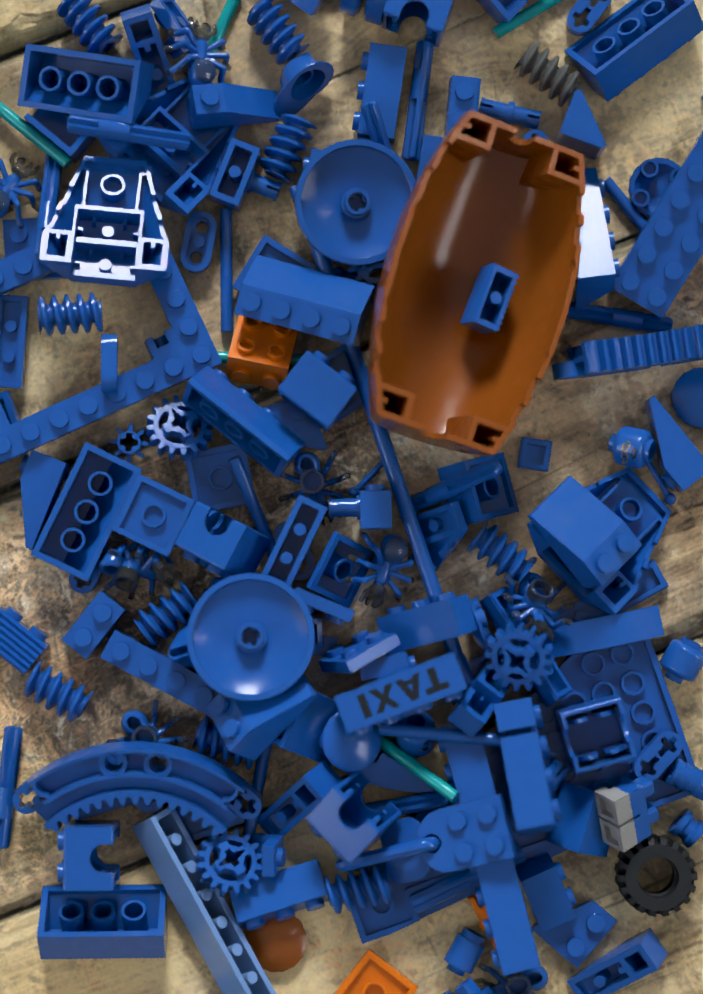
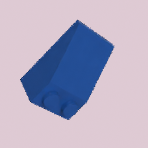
[527,476,642,588]
[206,674,318,761]

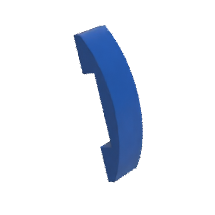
[536,605,664,658]

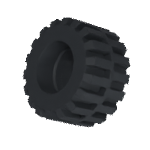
[614,833,697,917]

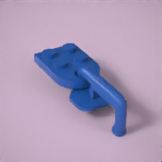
[335,794,517,883]

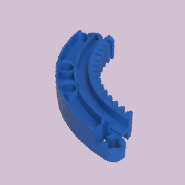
[551,324,703,381]
[12,741,263,836]

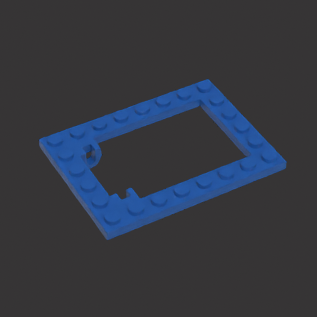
[0,244,222,465]

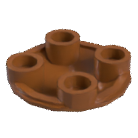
[245,916,307,972]

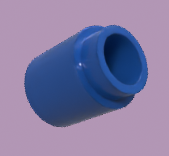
[444,927,486,976]

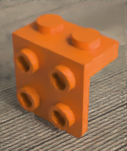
[226,315,298,390]

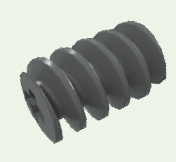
[514,40,581,107]

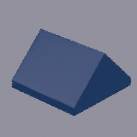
[554,89,607,160]
[306,531,376,608]
[546,781,609,857]

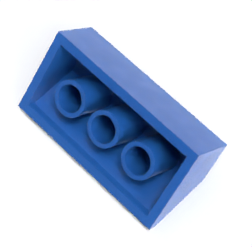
[564,0,703,102]
[17,43,154,124]
[234,255,376,347]
[181,365,305,478]
[31,442,142,582]
[37,884,167,959]

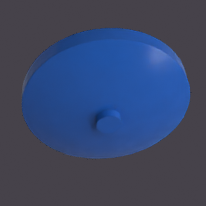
[294,139,416,266]
[187,573,315,701]

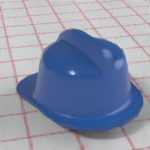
[273,53,334,117]

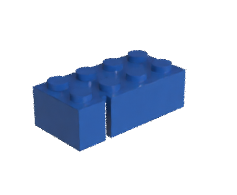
[493,697,563,837]

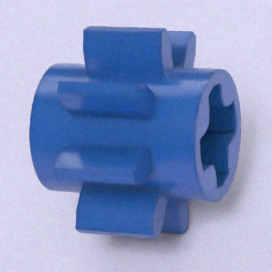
[110,423,150,463]

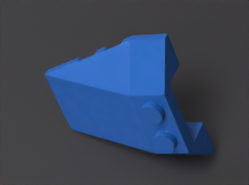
[98,77,239,216]
[39,155,169,287]
[527,467,672,615]

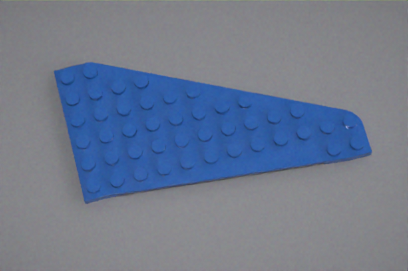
[351,639,703,944]

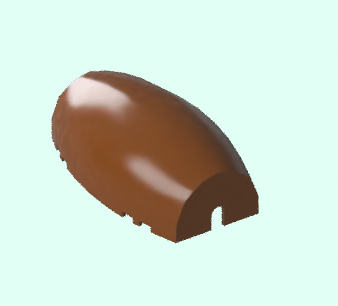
[368,109,585,456]

